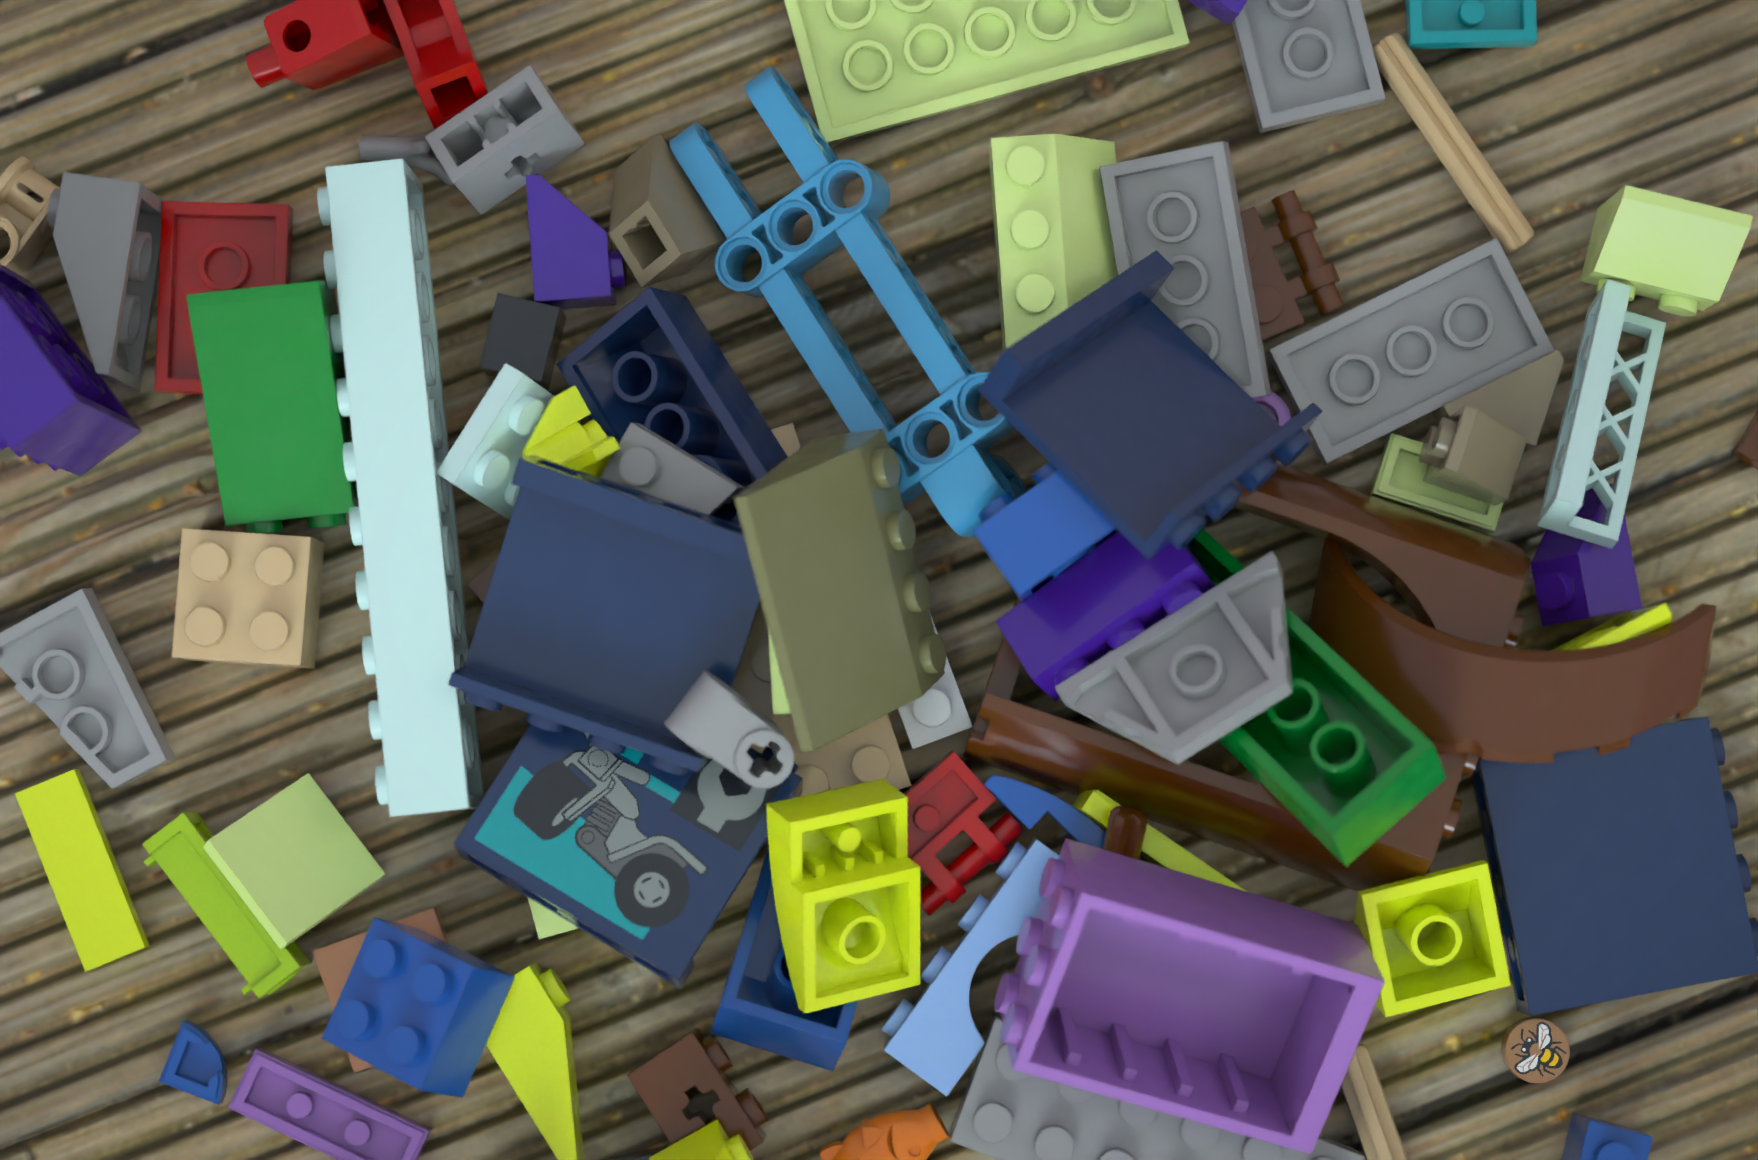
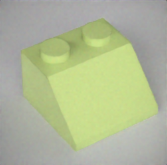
[1580,185,1753,316]

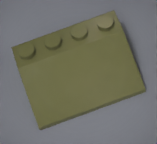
[734,428,946,752]

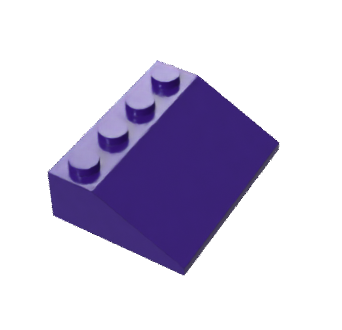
[0,264,141,476]

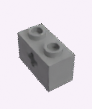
[425,65,585,215]

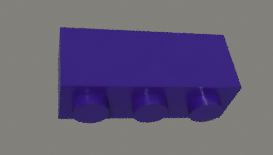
[995,531,1215,702]

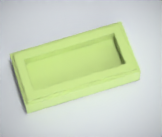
[1370,433,1504,533]

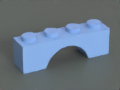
[881,838,1059,1096]

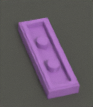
[228,1047,432,1160]

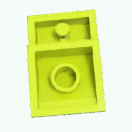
[766,779,920,1013]

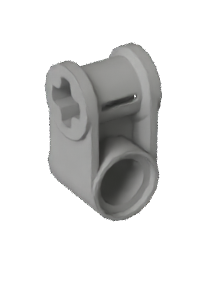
[664,670,794,788]

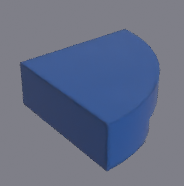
[159,1020,227,1105]

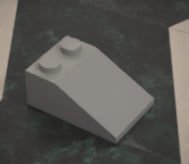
[48,172,163,391]

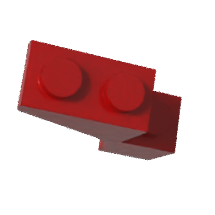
[383,0,489,130]

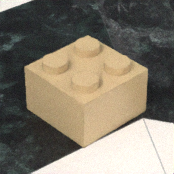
[172,528,324,669]

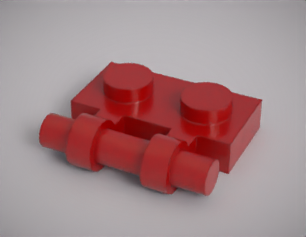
[903,750,1024,917]

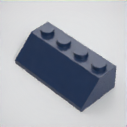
[557,287,788,525]

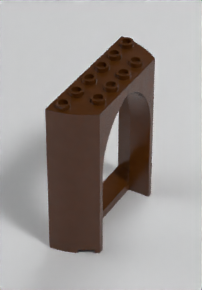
[963,462,1531,891]

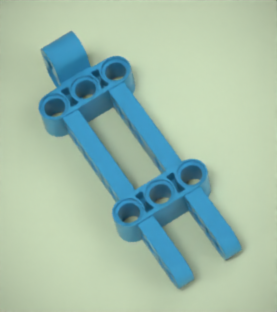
[669,66,1028,538]

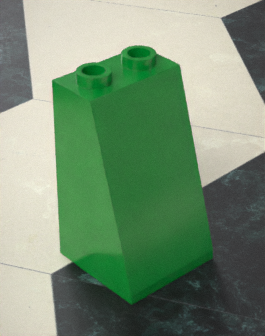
[186,281,359,534]

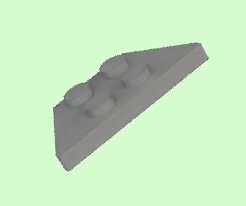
[1055,551,1293,765]

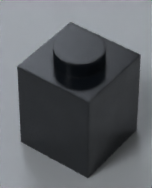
[479,293,566,390]

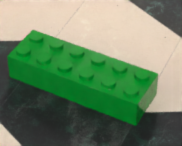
[1187,528,1446,867]

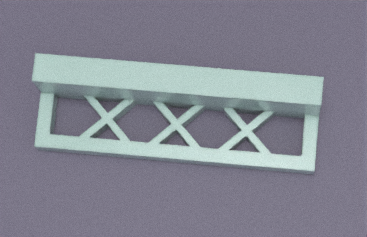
[1537,279,1666,549]

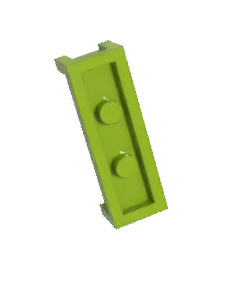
[142,812,312,999]

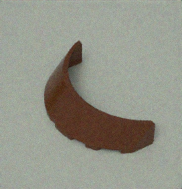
[1309,539,1716,763]

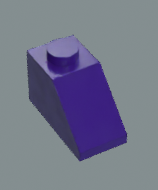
[526,174,626,309]
[1531,483,1642,626]

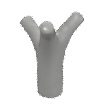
[359,128,454,187]

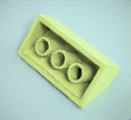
[989,134,1118,352]

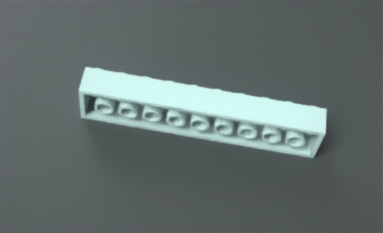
[317,158,484,817]

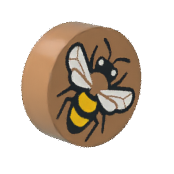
[1501,1017,1570,1084]

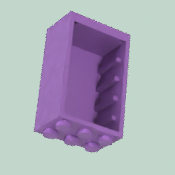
[994,838,1385,1154]

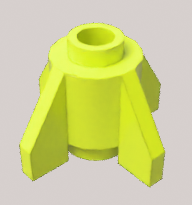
[522,385,620,478]

